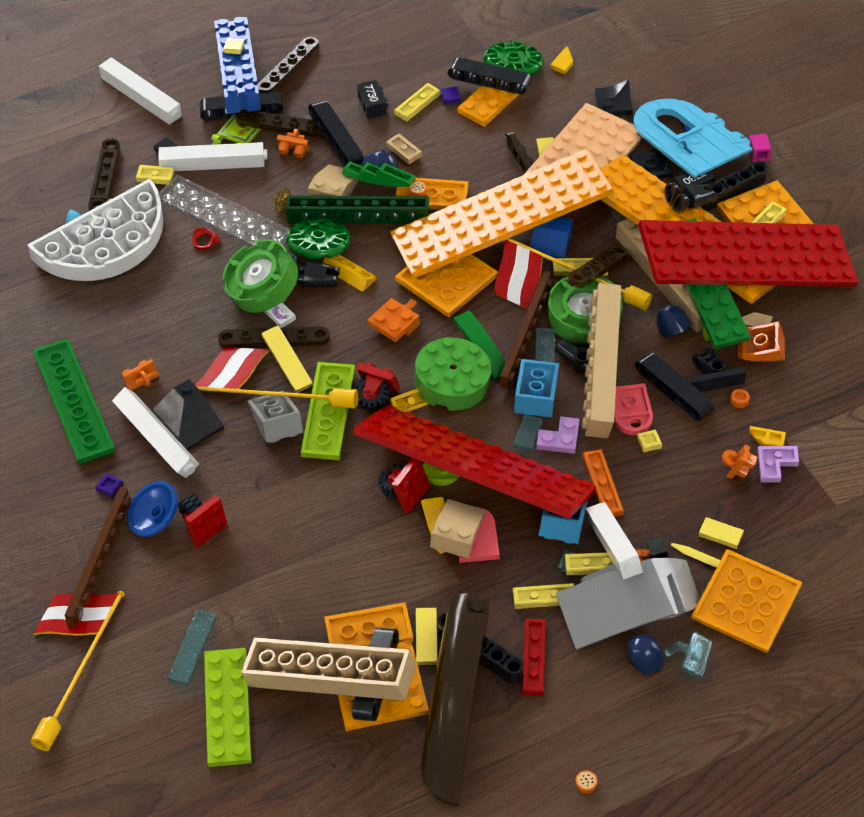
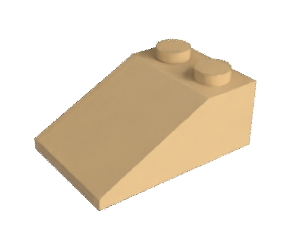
[308,164,358,196]
[430,499,486,559]

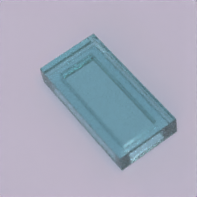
[513,414,543,453]

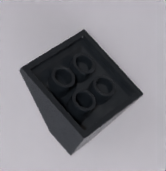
[152,379,224,450]

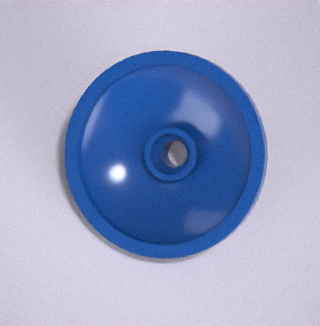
[127,481,178,537]

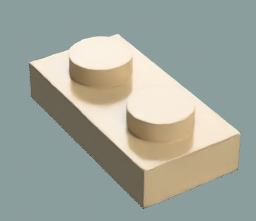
[386,134,422,164]

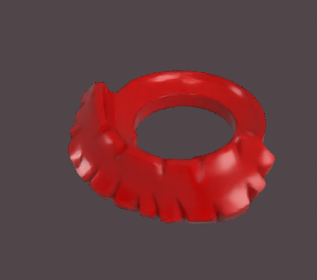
[192,228,221,250]

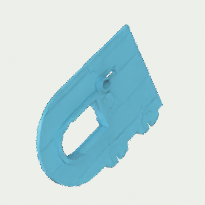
[634,99,752,178]

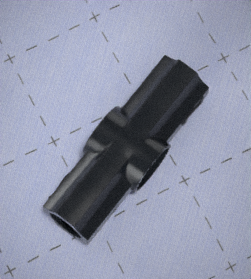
[555,339,589,373]

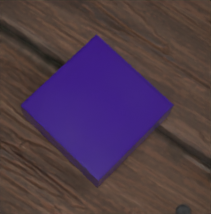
[440,86,461,105]
[95,473,123,498]

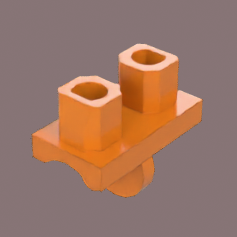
[277,129,311,158]
[122,359,159,391]
[722,445,757,479]

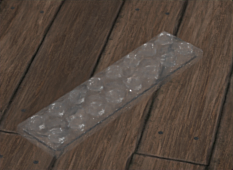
[159,175,289,247]

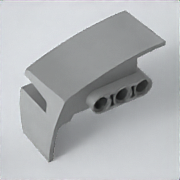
[556,558,700,650]

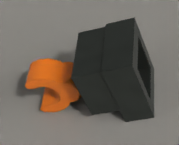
[635,536,668,562]

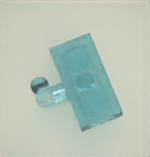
[665,632,712,679]

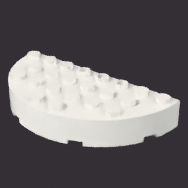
[27,179,163,281]

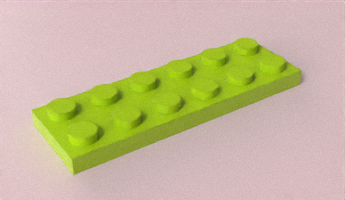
[301,362,355,460]
[204,648,252,767]

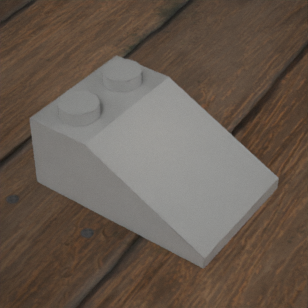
[247,391,303,443]

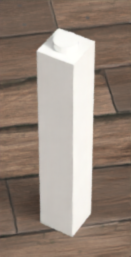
[99,57,182,125]
[159,142,268,171]
[112,387,199,478]
[586,502,643,580]

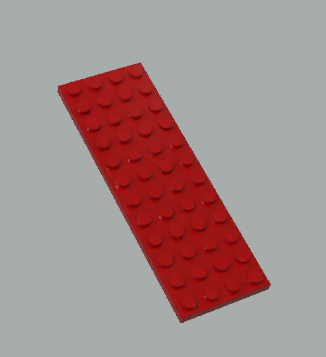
[638,220,859,287]
[353,405,596,519]

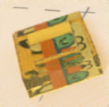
[274,187,291,212]

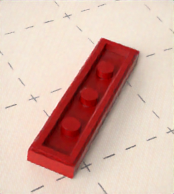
[522,619,546,696]

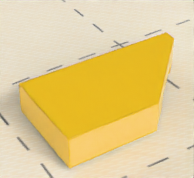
[550,47,573,75]
[749,426,786,446]

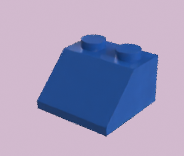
[530,217,573,258]

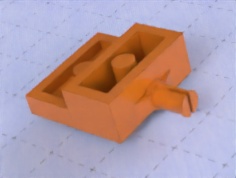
[367,298,420,342]

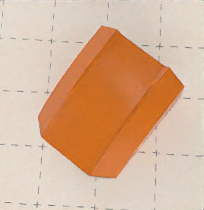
[737,322,785,362]

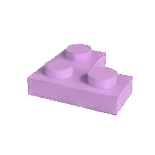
[536,416,580,454]
[757,446,799,482]

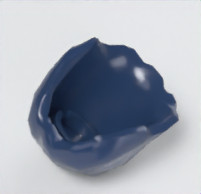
[362,150,398,168]
[656,304,692,338]
[628,634,665,674]

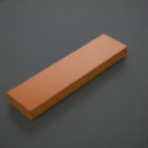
[582,449,624,517]

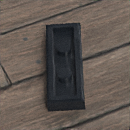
[689,367,746,392]

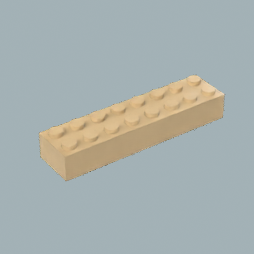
[616,219,704,333]
[582,283,621,438]
[241,638,417,700]

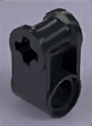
[692,347,726,374]

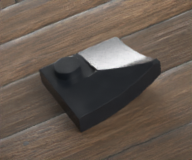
[595,80,633,116]

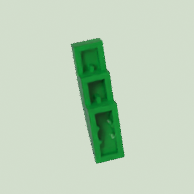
[342,161,416,187]
[454,310,506,381]

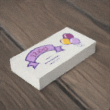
[264,303,296,328]

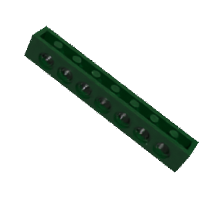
[286,196,429,224]

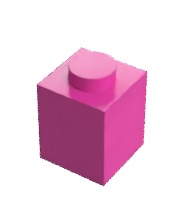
[749,134,772,163]

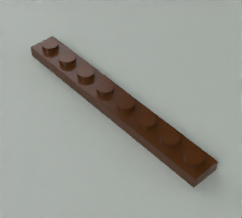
[500,271,554,390]
[65,487,131,628]

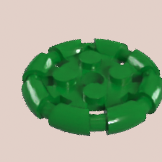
[484,41,544,76]
[286,218,351,259]

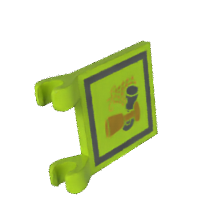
[212,114,261,145]

